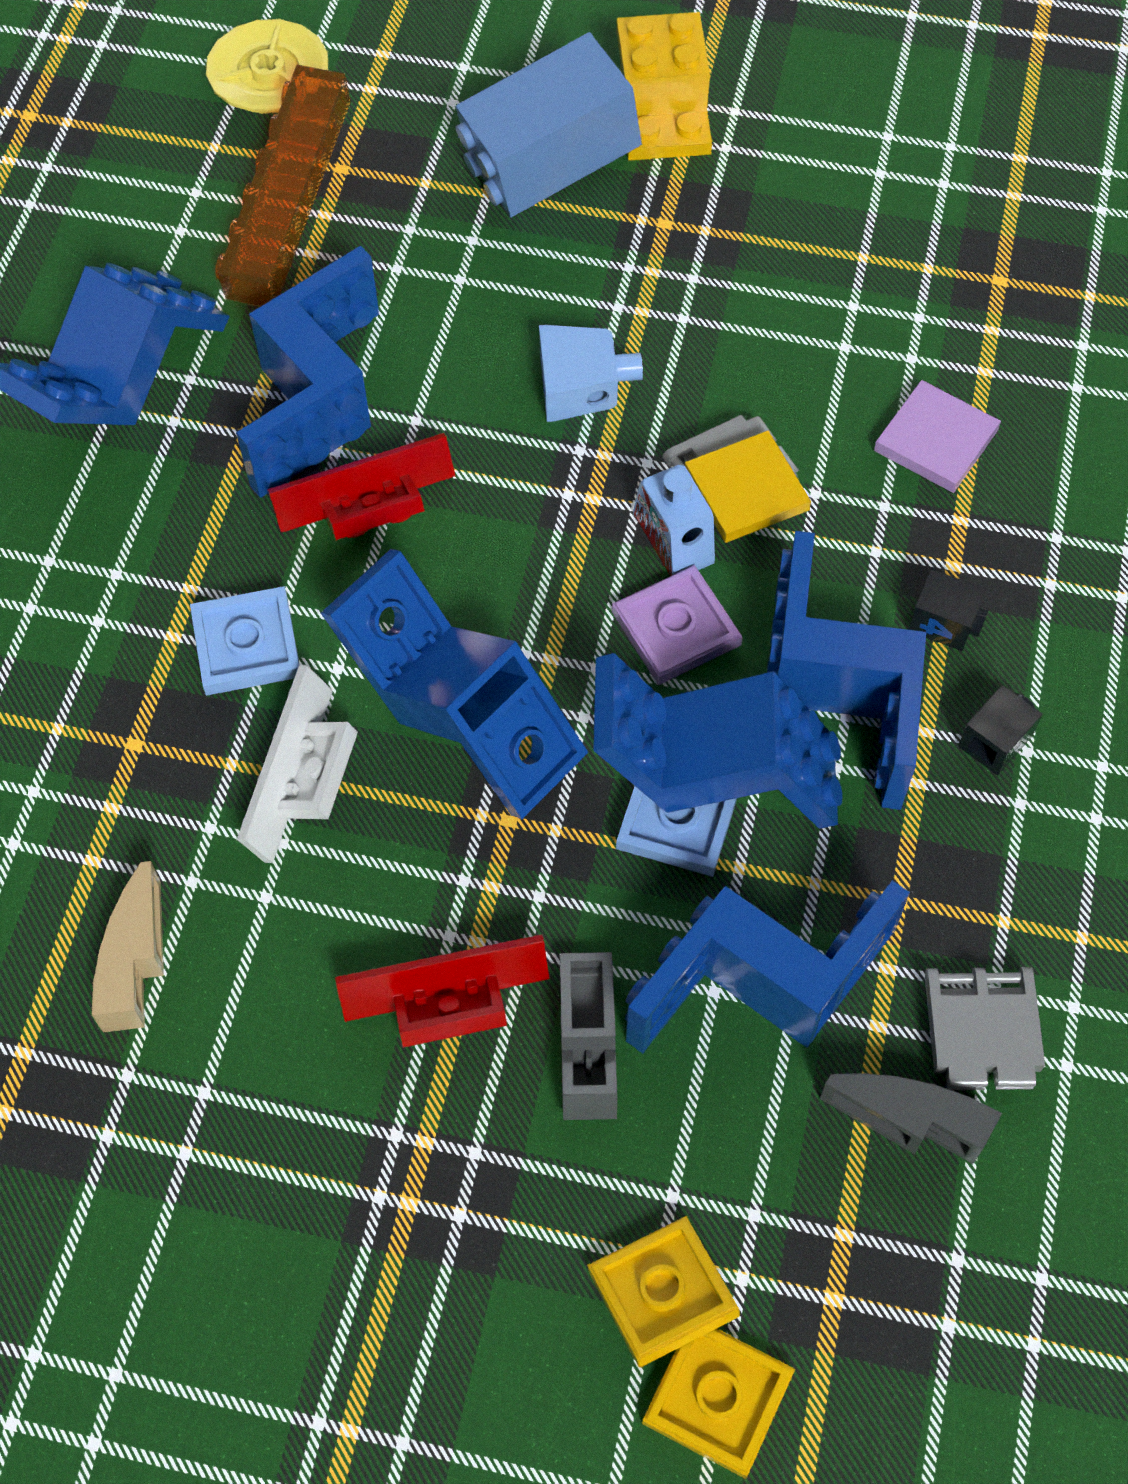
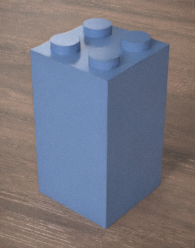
[455,32,642,218]

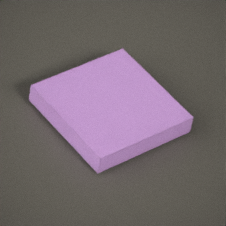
[874,380,1001,493]
[612,565,743,685]

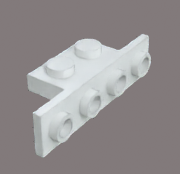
[237,665,358,863]

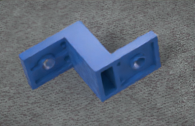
[236,246,379,498]
[0,263,229,425]
[766,531,926,810]
[321,549,588,819]
[594,653,842,829]
[624,880,910,1054]

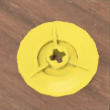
[206,19,328,113]

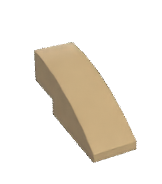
[92,861,164,1032]

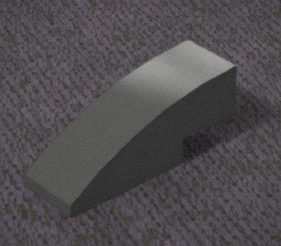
[560,952,617,1120]
[820,1073,1002,1164]

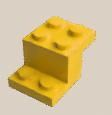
[616,12,712,161]

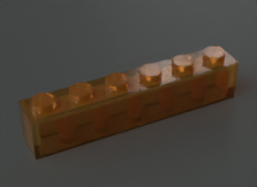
[215,64,351,306]

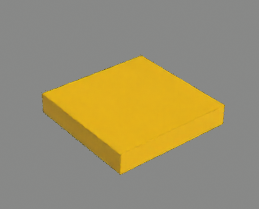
[685,430,811,543]
[587,1216,740,1368]
[642,1329,795,1479]

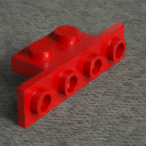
[267,433,456,540]
[335,934,550,1048]

